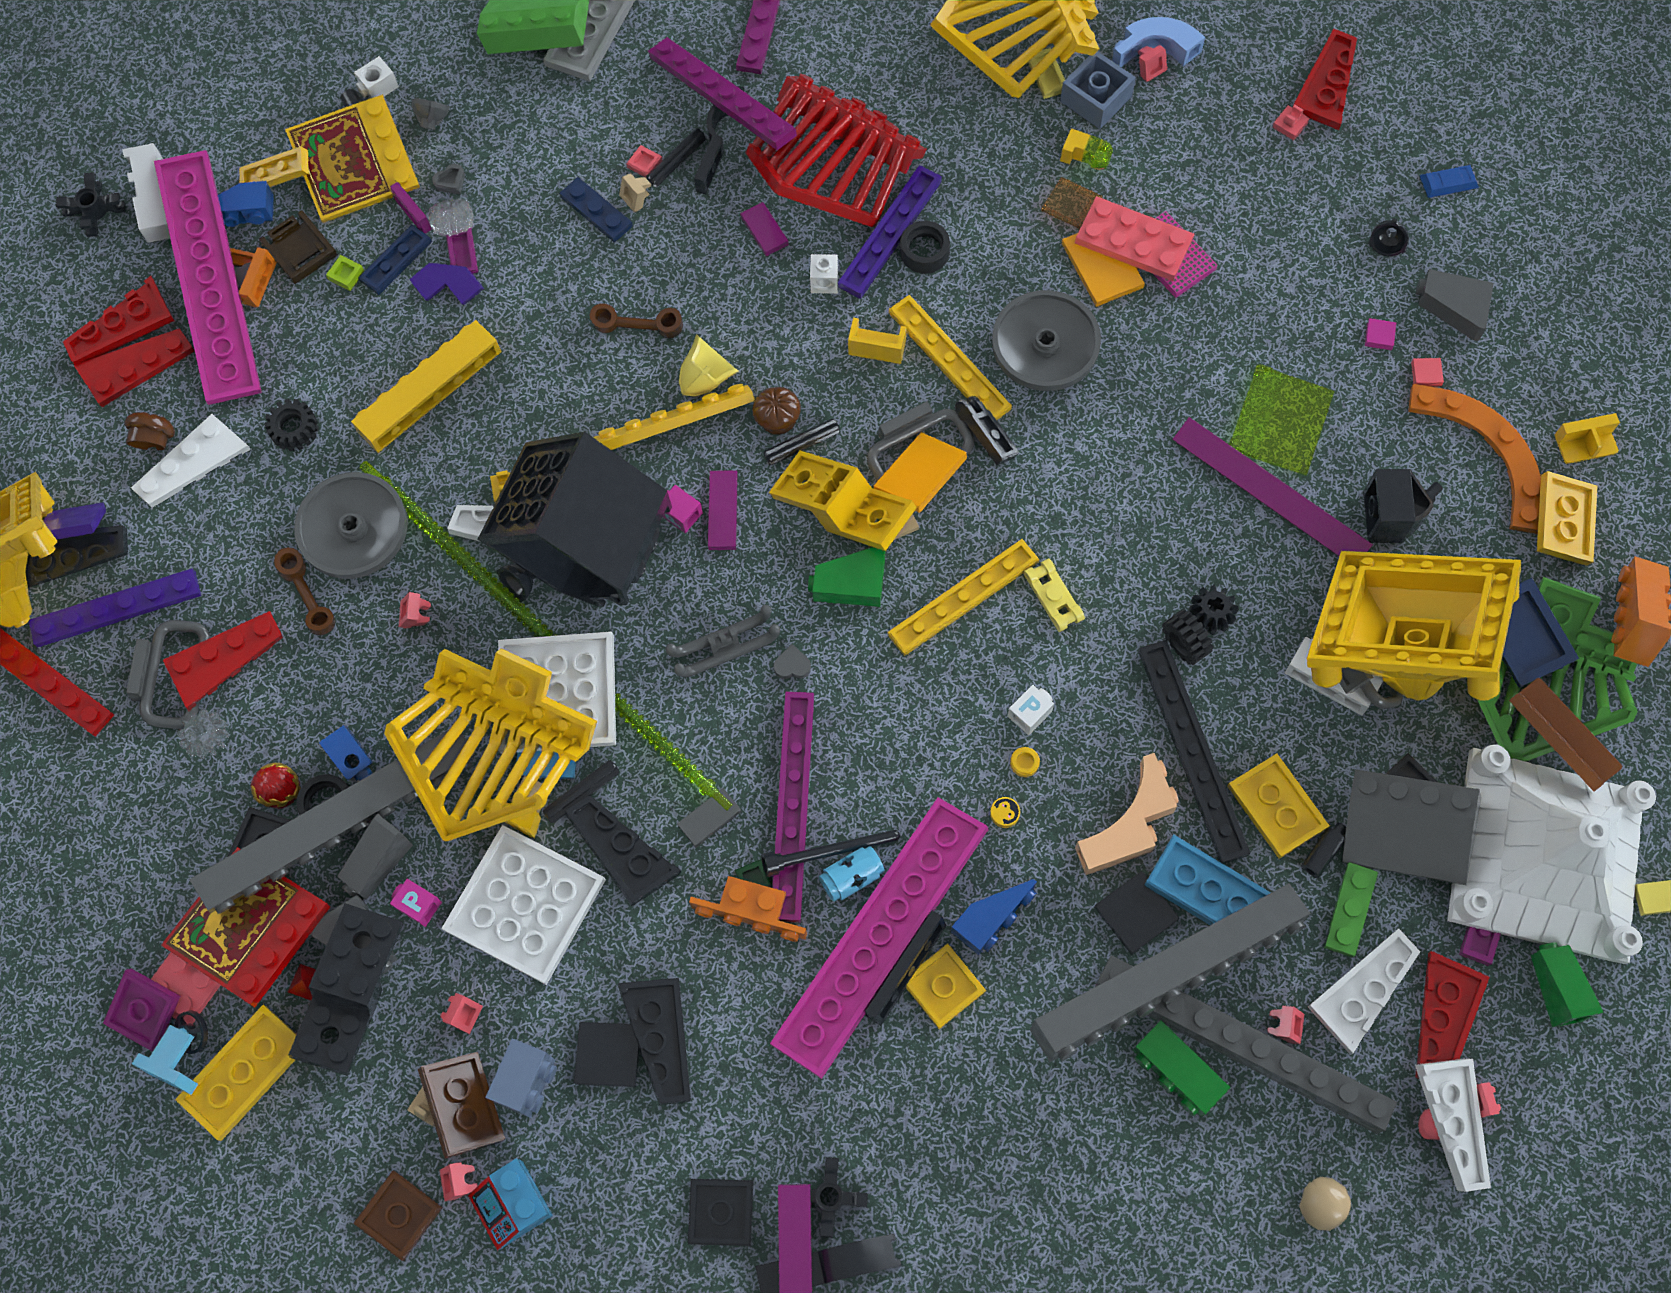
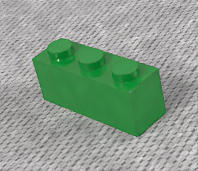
[1132,1021,1231,1117]

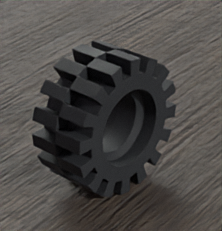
[264,399,319,451]
[1162,610,1213,665]

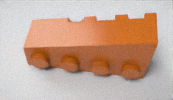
[1611,556,1671,667]

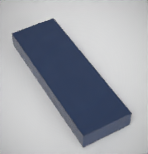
[358,224,432,295]

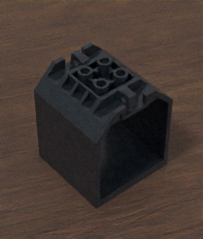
[477,431,672,606]

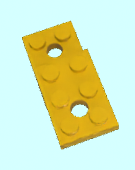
[769,451,917,551]

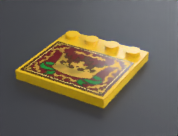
[285,94,420,223]

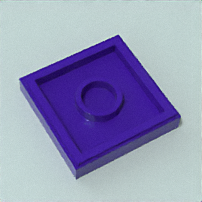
[43,502,106,540]

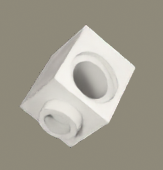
[354,56,399,99]
[810,254,838,294]

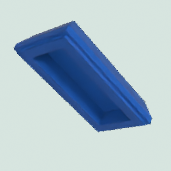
[1420,165,1479,198]

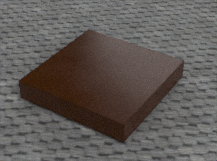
[353,1170,443,1261]

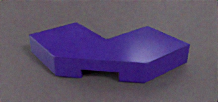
[409,263,484,305]

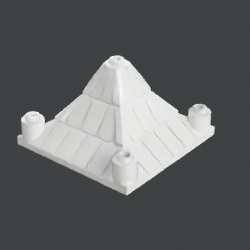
[1447,745,1656,964]

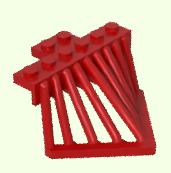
[745,74,927,227]

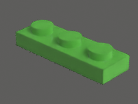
[1324,862,1378,958]

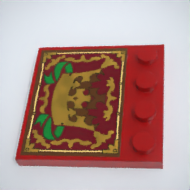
[161,847,330,1008]

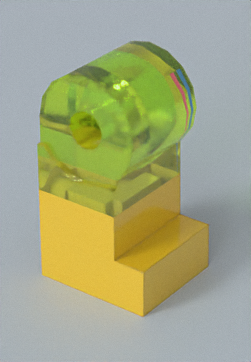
[1060,128,1113,170]

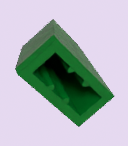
[808,547,886,607]
[1531,942,1603,1028]

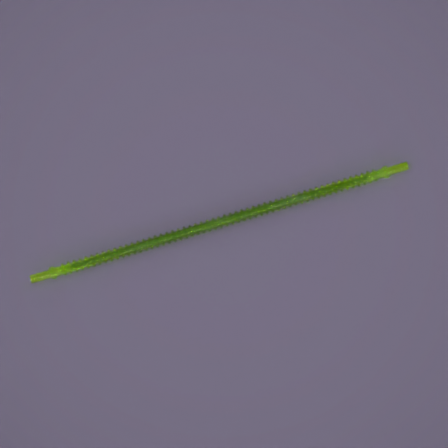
[359,461,733,811]

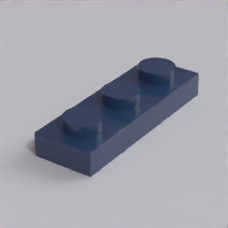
[559,177,633,243]

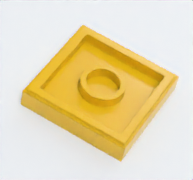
[906,943,986,1029]

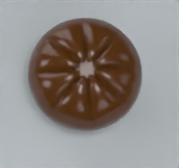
[752,387,801,435]
[124,412,175,451]

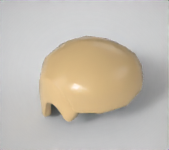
[1300,1177,1351,1231]

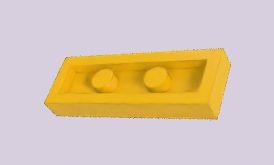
[239,146,308,187]

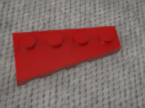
[163,611,283,711]

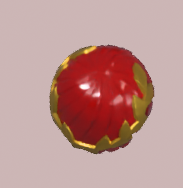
[251,763,301,809]

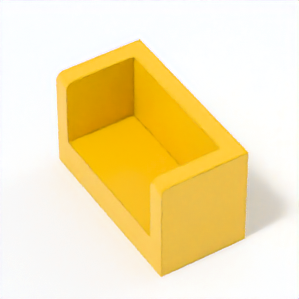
[848,318,906,364]

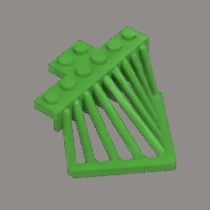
[1477,577,1637,762]

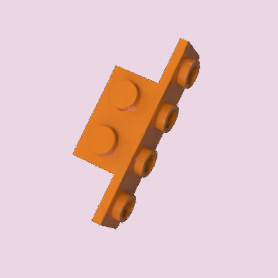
[689,876,807,942]

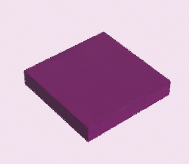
[103,968,180,1052]

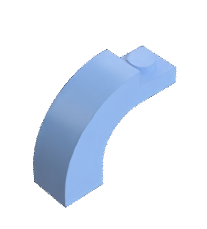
[1112,17,1205,67]

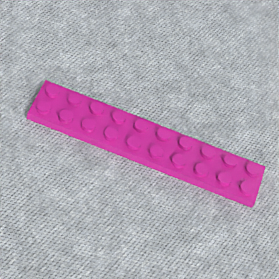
[154,150,262,405]
[770,797,988,1079]

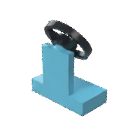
[132,1010,208,1095]

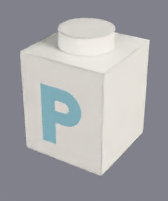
[1007,685,1054,735]

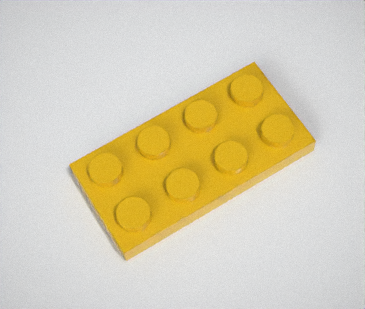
[175,1005,297,1141]

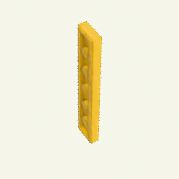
[889,295,1012,420]
[887,539,1039,656]

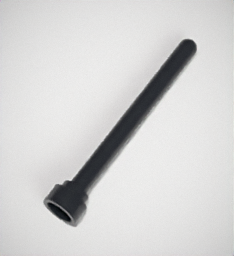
[761,830,900,877]

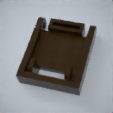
[259,210,338,284]

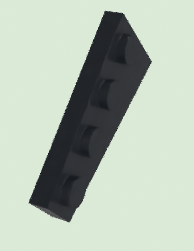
[25,525,128,588]
[565,795,681,906]
[617,978,691,1105]

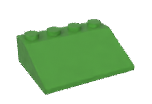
[477,0,589,54]

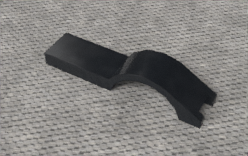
[694,86,745,195]
[755,1233,902,1293]

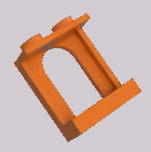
[230,247,277,308]

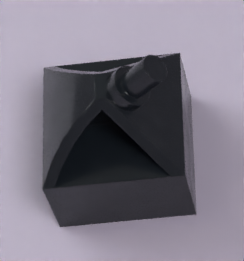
[1363,469,1443,543]

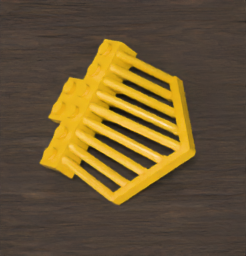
[930,0,1099,98]
[384,648,597,841]

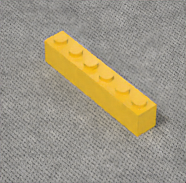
[351,320,501,453]

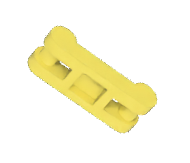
[1024,558,1085,632]

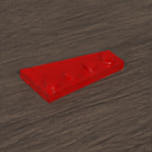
[1292,29,1357,130]
[63,276,174,365]
[74,328,195,407]
[1416,951,1490,1079]

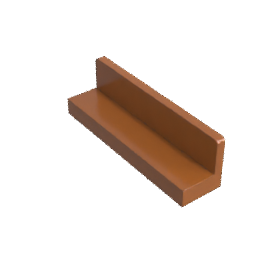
[1509,678,1623,792]

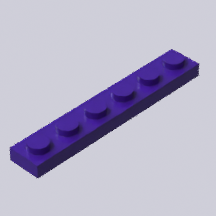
[838,165,942,299]
[29,568,201,648]

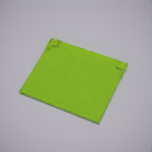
[1229,364,1334,475]

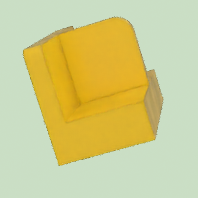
[1554,413,1620,464]

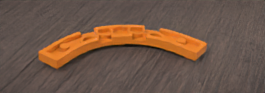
[1408,384,1541,534]

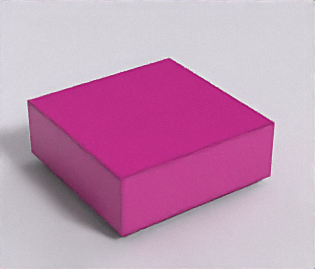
[1365,318,1396,350]

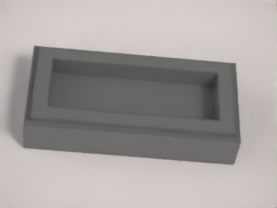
[677,788,742,848]

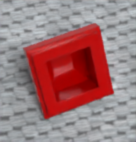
[288,964,316,1001]

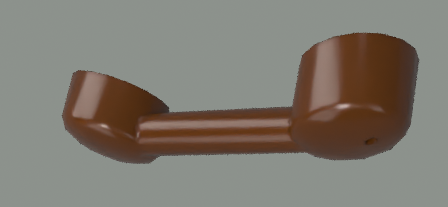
[590,303,683,339]
[274,547,336,635]

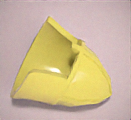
[679,334,739,396]

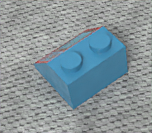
[468,1158,553,1251]

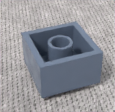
[1060,51,1136,129]
[485,1038,557,1118]

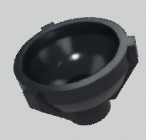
[1368,218,1409,257]
[497,564,536,603]

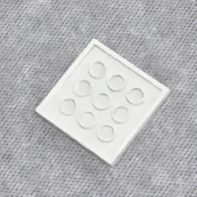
[498,632,616,754]
[441,825,606,985]

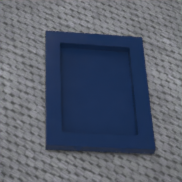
[1502,578,1580,688]

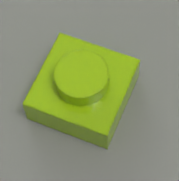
[326,255,365,291]

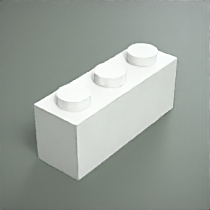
[1285,637,1383,715]

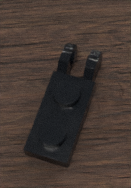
[954,396,1019,465]

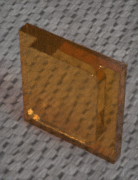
[1041,177,1103,229]

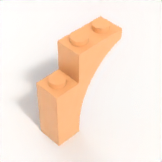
[1075,753,1179,875]

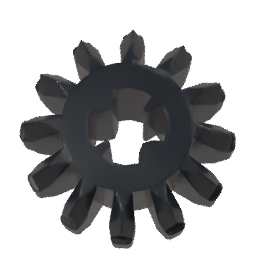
[1189,584,1239,635]

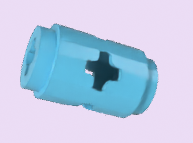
[819,846,885,902]

